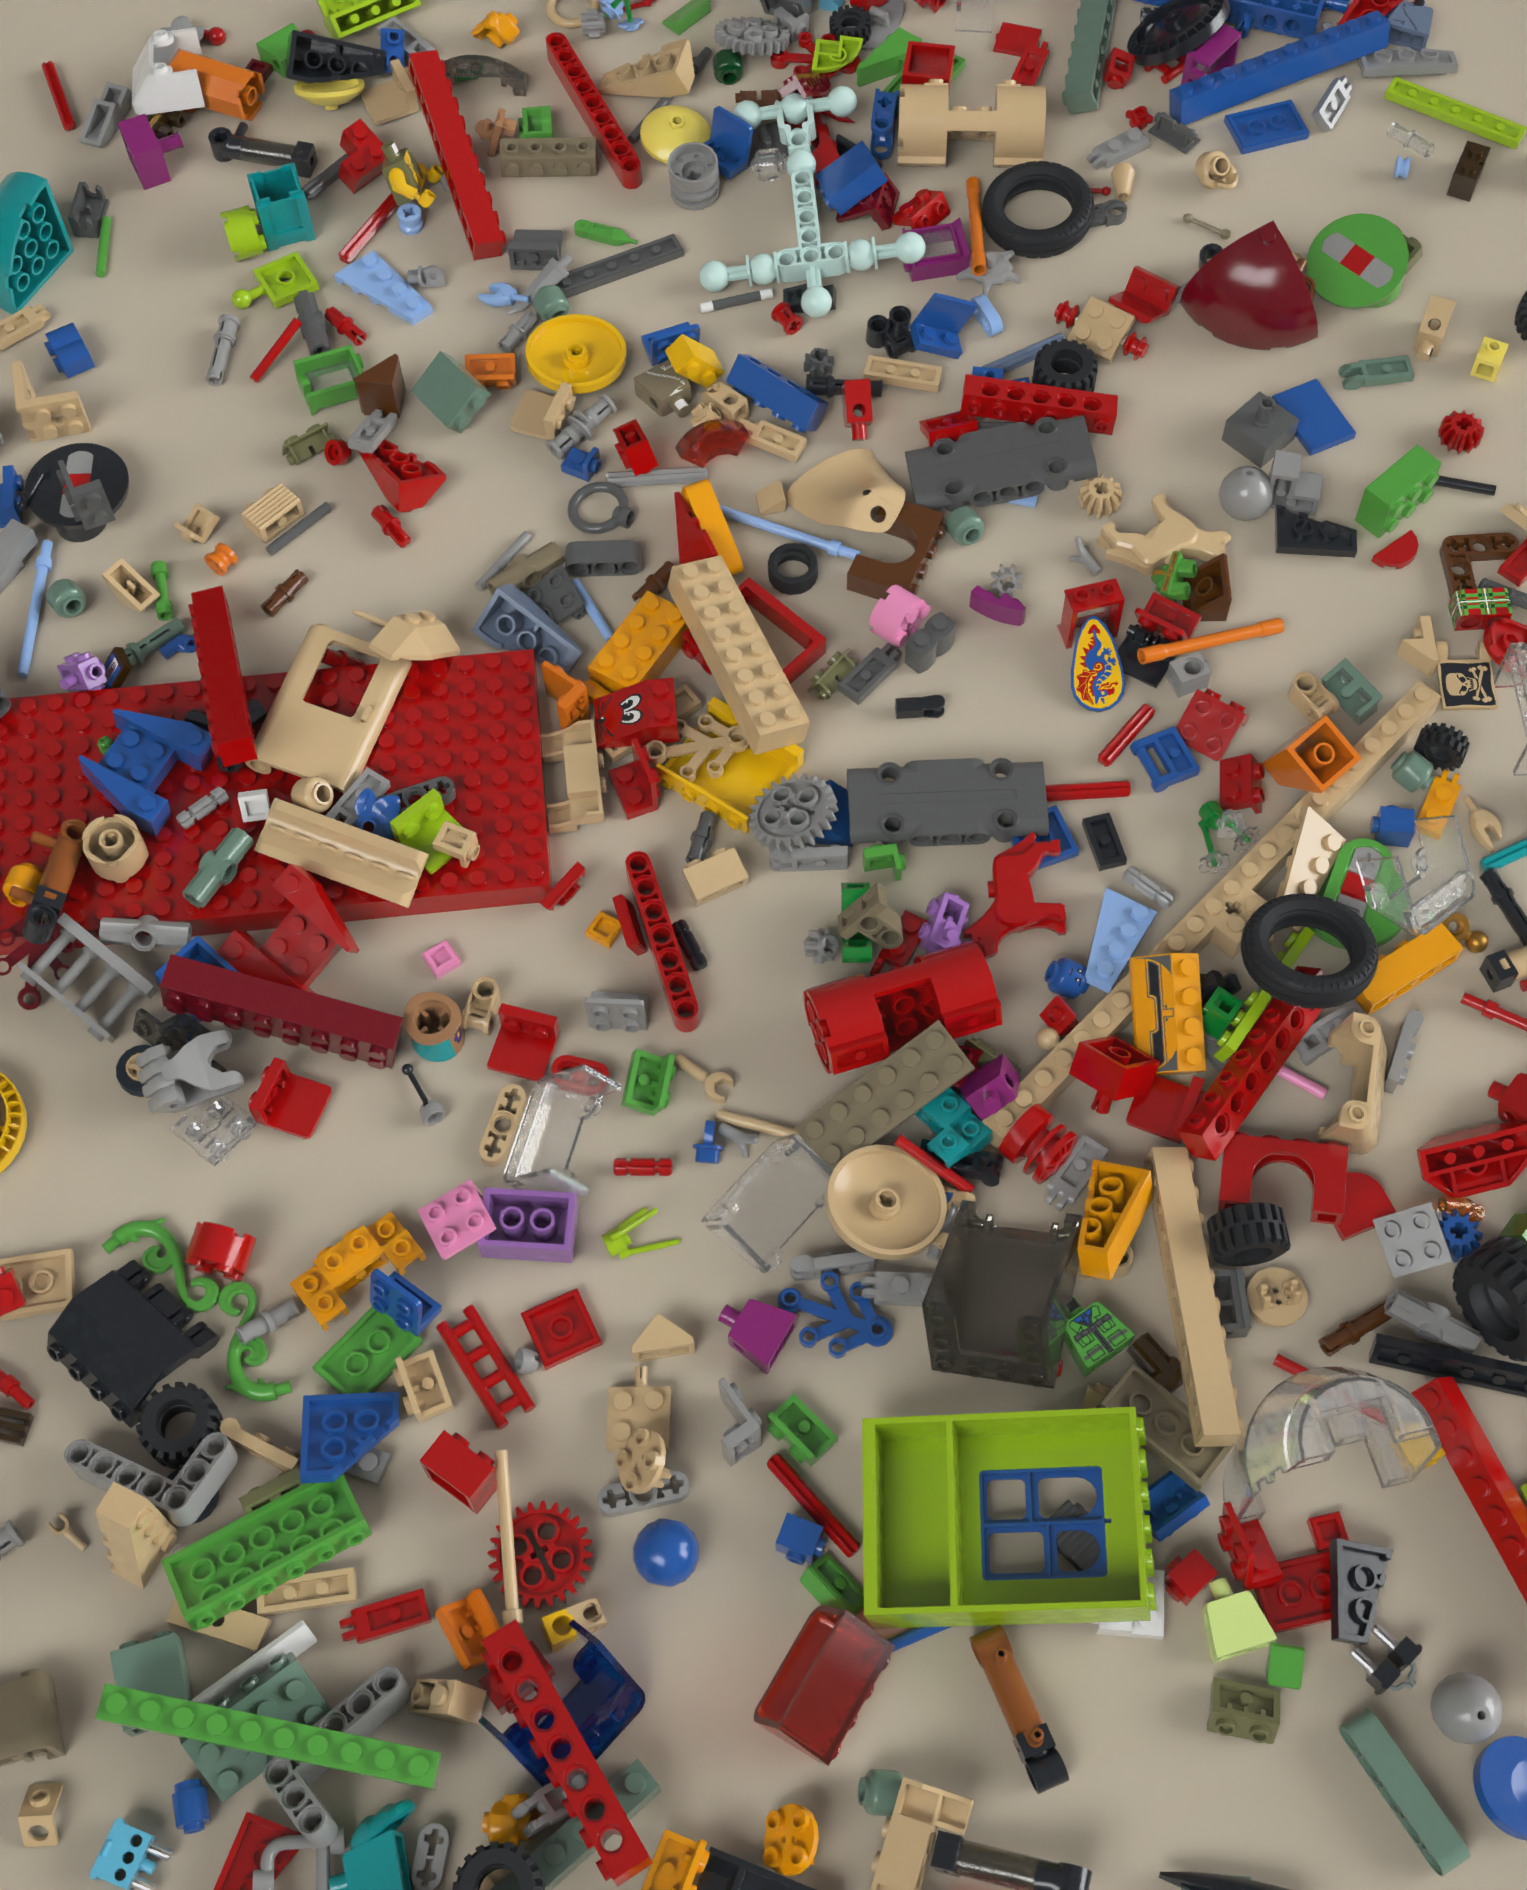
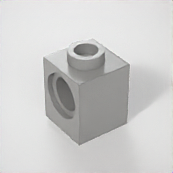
[1166,651,1212,698]

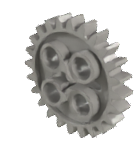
[714,16,790,56]
[748,773,838,854]

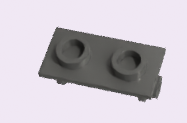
[1148,112,1201,154]

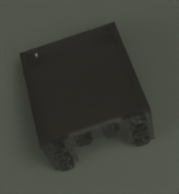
[922,1200,1082,1389]

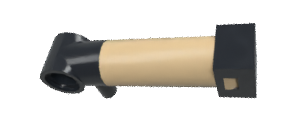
[1479,945,1527,993]

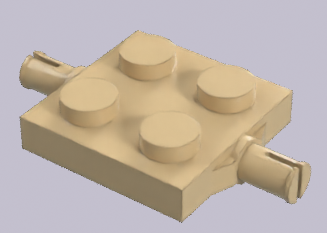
[606,1366,673,1452]

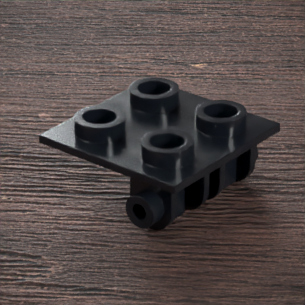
[1118,624,1177,688]

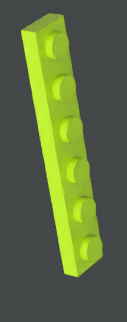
[1384,76,1527,150]
[1213,927,1315,1063]

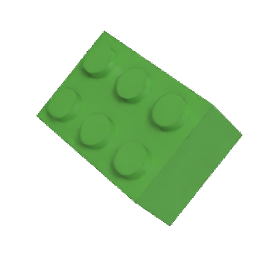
[1355,445,1442,539]

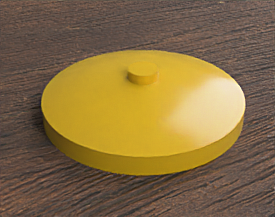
[525,314,626,394]

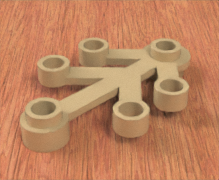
[645,714,749,783]

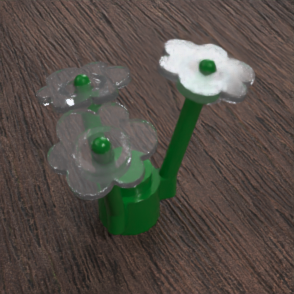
[1198,801,1260,874]

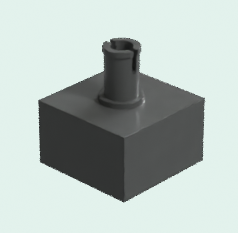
[1222,391,1299,468]

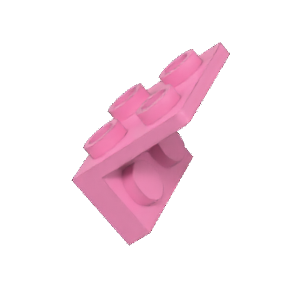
[417,1179,496,1260]

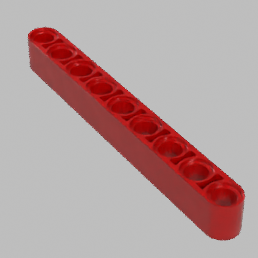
[546,32,642,189]

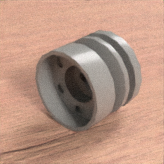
[667,142,720,210]

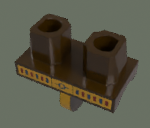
[146,111,186,139]

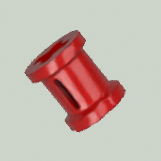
[771,302,803,335]

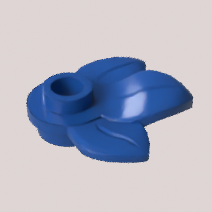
[354,788,400,839]

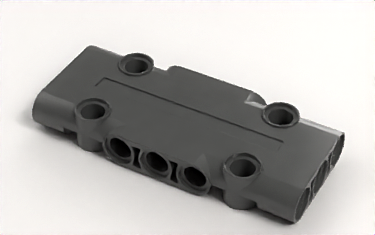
[905,415,1098,512]
[847,758,1049,847]

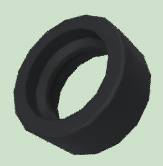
[768,543,818,595]

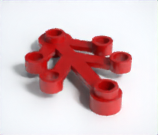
[770,32,861,81]

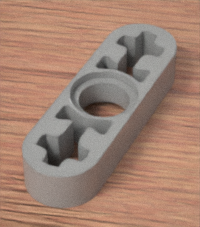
[597,1470,689,1517]

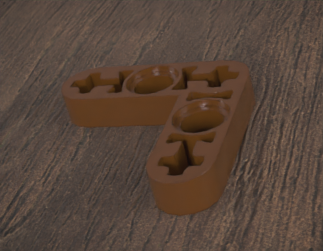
[1440,532,1519,599]

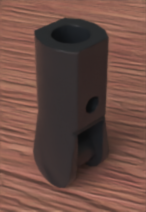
[895,695,945,719]

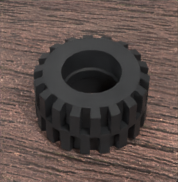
[1032,339,1098,392]
[1206,1202,1291,1267]
[136,1382,223,1469]
[452,1841,545,1890]

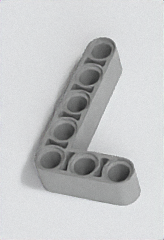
[64,1432,238,1527]
[263,1666,412,1848]

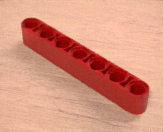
[625,851,700,1033]

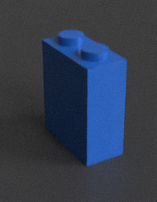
[815,140,888,216]

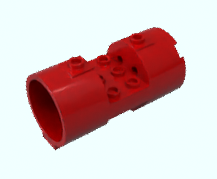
[803,940,1002,1075]

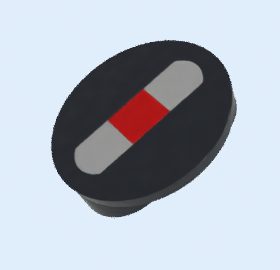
[24,443,129,542]

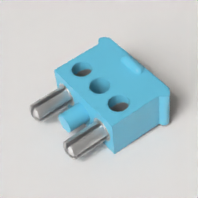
[89,1818,173,1890]

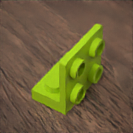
[390,788,462,874]

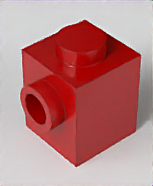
[1164,1548,1218,1606]

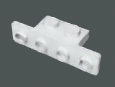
[191,1621,317,1705]

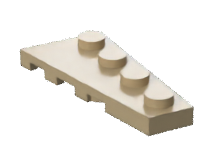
[1276,806,1346,932]

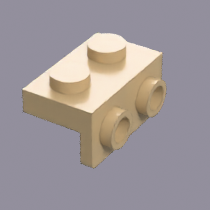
[392,1349,454,1423]

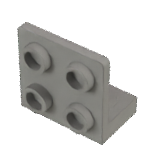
[585,991,649,1033]
[718,1377,763,1467]

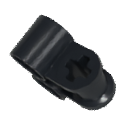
[866,305,916,359]

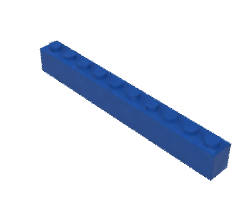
[1169,10,1390,125]

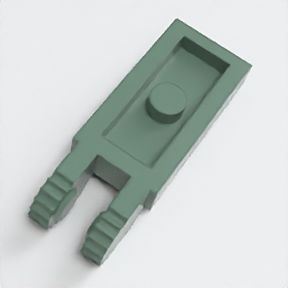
[1338,355,1415,390]

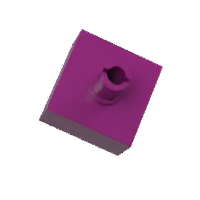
[118,114,184,190]

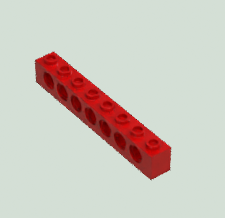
[1178,966,1324,1161]
[481,1619,653,1887]

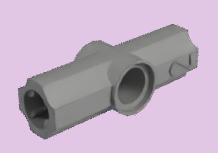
[99,915,192,951]
[1384,1288,1481,1354]

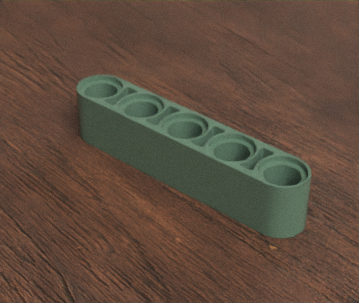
[1339,1708,1470,1877]

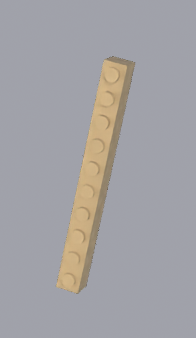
[1144,1147,1243,1447]

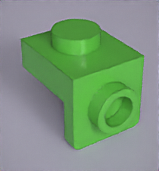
[862,843,906,881]

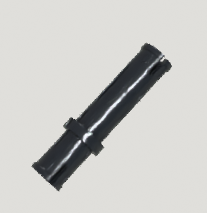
[1479,868,1527,946]

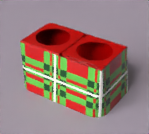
[1447,587,1512,631]

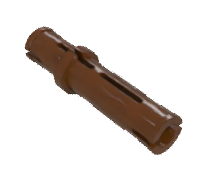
[1318,1299,1392,1357]

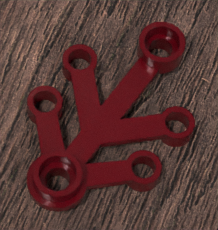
[0,903,75,1010]

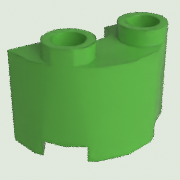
[518,106,553,138]

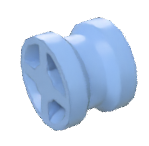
[397,203,424,235]

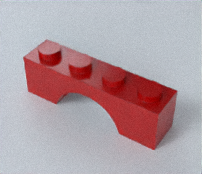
[784,112,840,189]

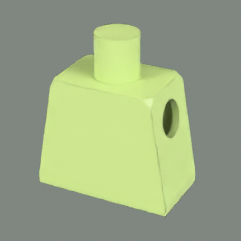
[1202,1577,1277,1664]

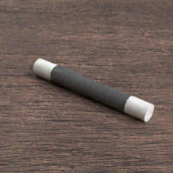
[699,288,773,314]

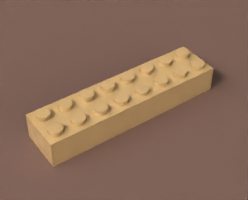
[667,555,810,755]

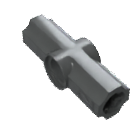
[294,290,331,356]

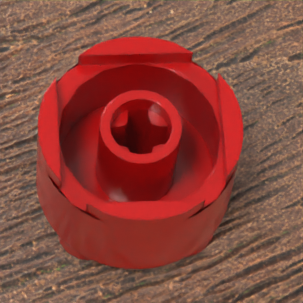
[185,1221,256,1281]

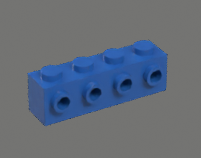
[726,354,829,433]

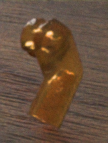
[1438,1197,1486,1222]

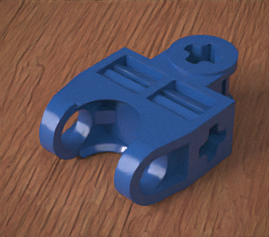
[870,88,900,160]

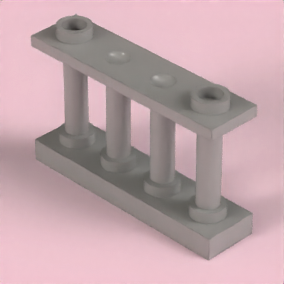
[16,913,158,1043]

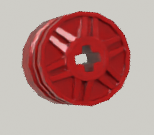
[999,1103,1079,1184]

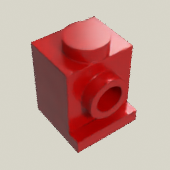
[1103,47,1135,90]

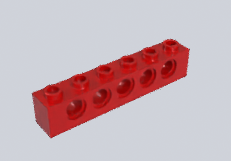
[960,374,1118,435]

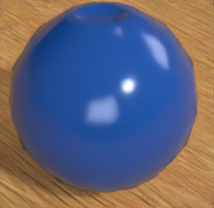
[633,1518,699,1587]

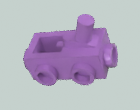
[57,651,107,692]
[918,891,970,954]

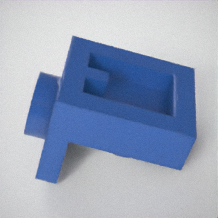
[561,447,602,482]

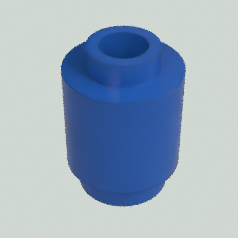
[172,1779,211,1834]

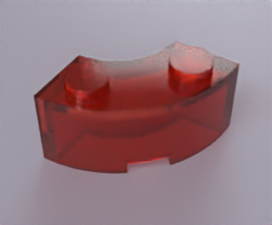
[675,419,749,468]

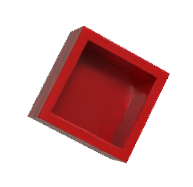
[902,41,955,98]
[419,1430,497,1514]

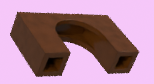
[847,501,947,600]

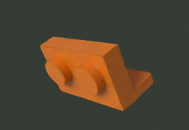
[465,353,517,390]
[434,1588,502,1671]

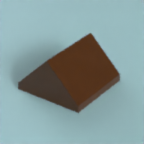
[353,353,406,418]
[1183,553,1232,622]

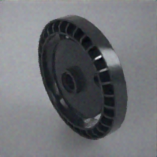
[1127,0,1231,66]

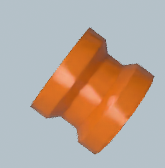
[204,542,238,576]

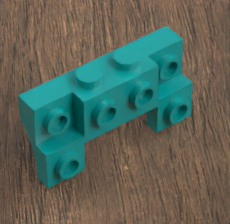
[914,1087,993,1168]

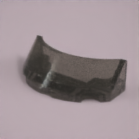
[444,55,528,96]

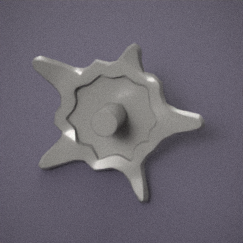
[956,250,1022,296]

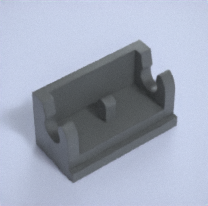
[68,182,109,238]
[1213,1268,1251,1338]

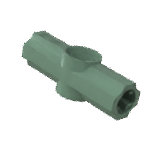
[182,827,254,908]

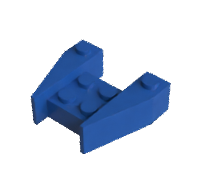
[78,709,214,837]

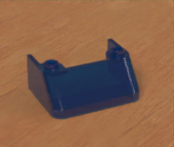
[478,1619,645,1787]

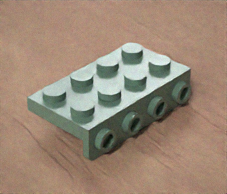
[179,1652,332,1802]

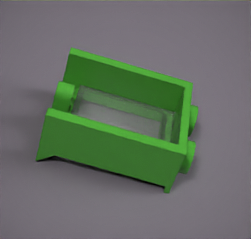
[293,345,364,416]

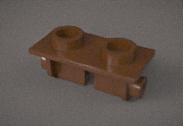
[735,89,783,107]

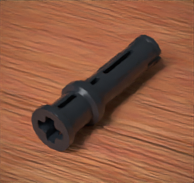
[806,374,882,398]

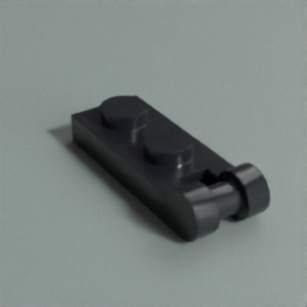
[920,1139,1004,1187]

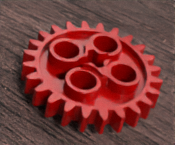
[487,1501,594,1610]

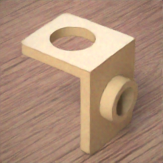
[18,1783,63,1847]

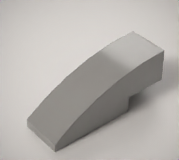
[78,82,132,148]
[0,519,38,594]

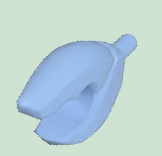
[478,282,530,307]

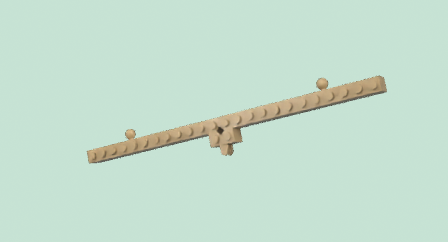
[982,680,1441,1151]

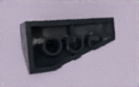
[286,30,386,84]

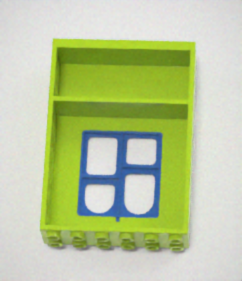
[862,1407,1157,1629]

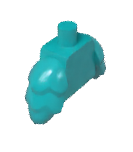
[329,1799,416,1890]

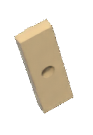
[166,1598,272,1652]

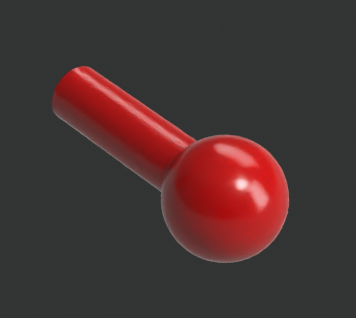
[202,27,226,46]

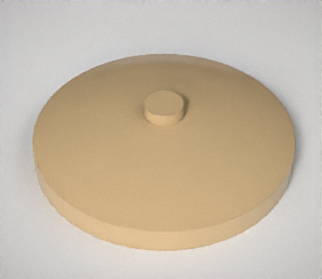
[825,1145,947,1260]

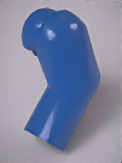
[159,634,196,660]

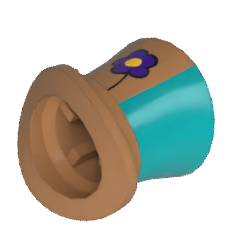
[403,992,465,1062]

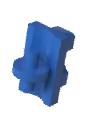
[380,28,404,73]

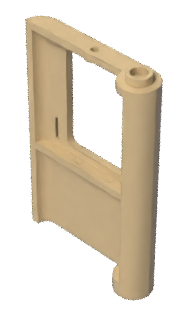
[245,624,412,794]

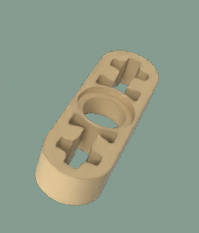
[479,1084,527,1167]

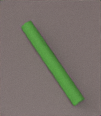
[95,216,111,277]

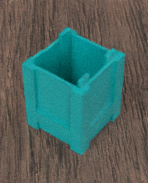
[247,163,316,251]

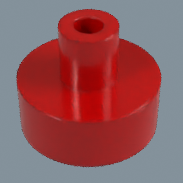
[324,439,352,466]

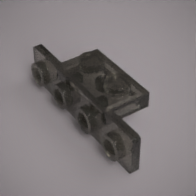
[133,1008,227,1072]

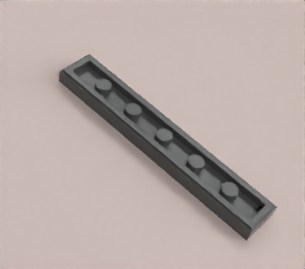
[555,234,684,298]

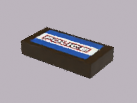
[103,647,132,689]

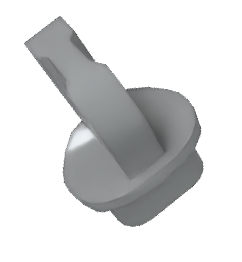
[407,265,446,287]

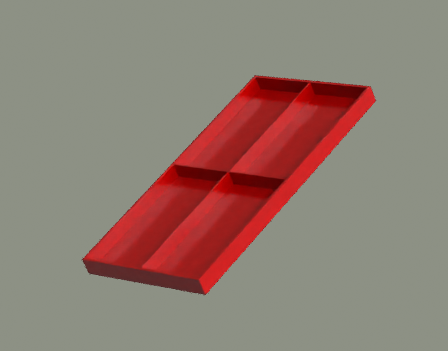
[0,649,552,955]

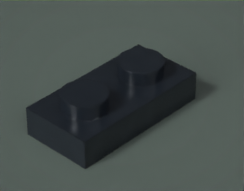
[1082,813,1127,871]

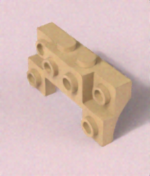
[540,719,607,834]
[870,1777,974,1890]

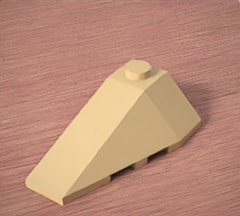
[598,38,695,98]

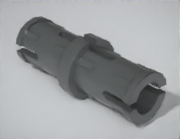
[685,811,718,863]

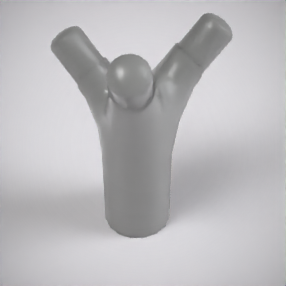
[1070,536,1102,576]
[718,1122,758,1158]

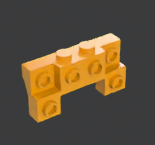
[289,1211,426,1332]

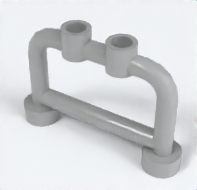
[253,1825,344,1890]

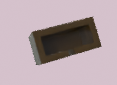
[1447,141,1491,202]

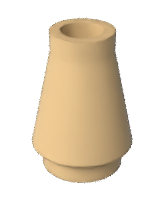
[1111,162,1135,201]

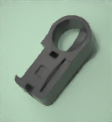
[1090,199,1127,228]

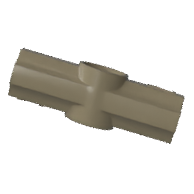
[486,542,565,596]

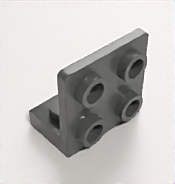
[508,229,563,270]

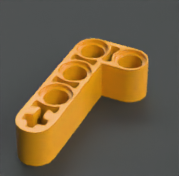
[681,479,744,576]

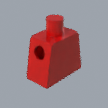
[841,379,873,441]
[1488,1073,1527,1123]

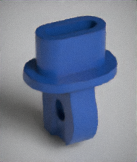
[693,1120,724,1164]

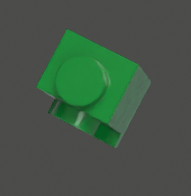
[1202,986,1244,1040]

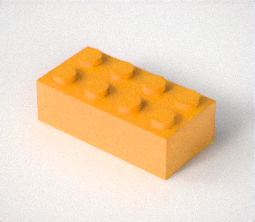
[588,590,688,693]

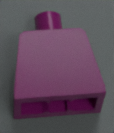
[958,1054,1020,1120]
[718,1299,797,1374]

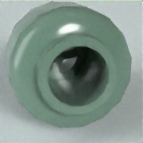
[533,285,570,322]
[946,506,984,546]
[46,579,87,618]
[1391,751,1434,792]
[858,1769,903,1816]

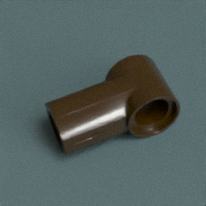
[1127,1332,1183,1393]

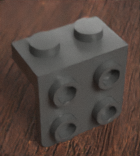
[56,459,116,530]

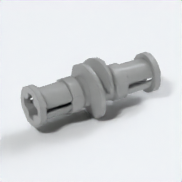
[546,393,617,460]

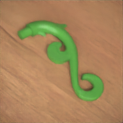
[101,1218,220,1313]
[218,1281,292,1402]

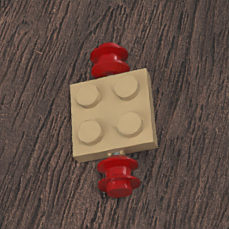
[1054,296,1149,363]

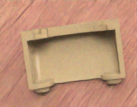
[1314,1012,1388,1155]

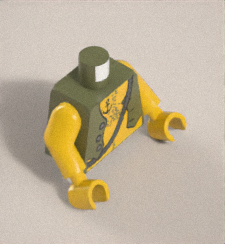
[381,141,443,208]

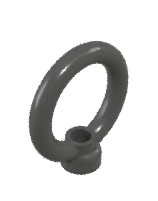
[568,482,635,534]

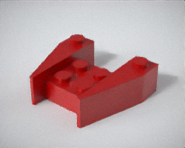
[216,863,360,993]

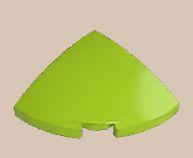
[812,35,863,73]

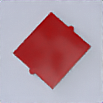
[993,22,1042,57]

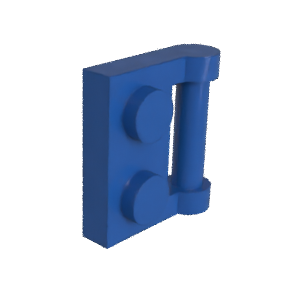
[1129,726,1200,793]

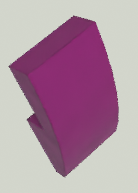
[969,585,1026,626]

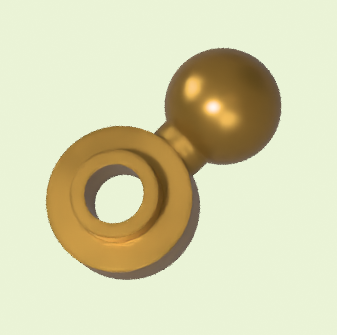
[1438,912,1488,953]

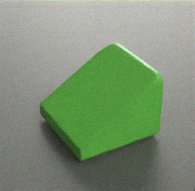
[1265,1642,1305,1690]

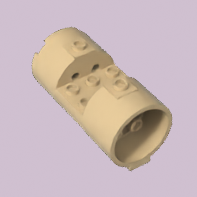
[897,79,1046,168]

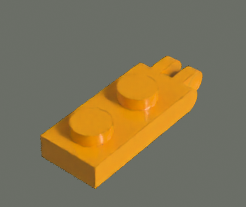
[1415,769,1462,839]

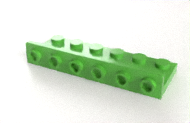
[161,1474,372,1631]

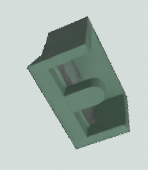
[1322,658,1383,726]

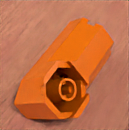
[167,48,265,121]

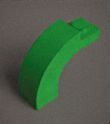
[841,882,872,963]

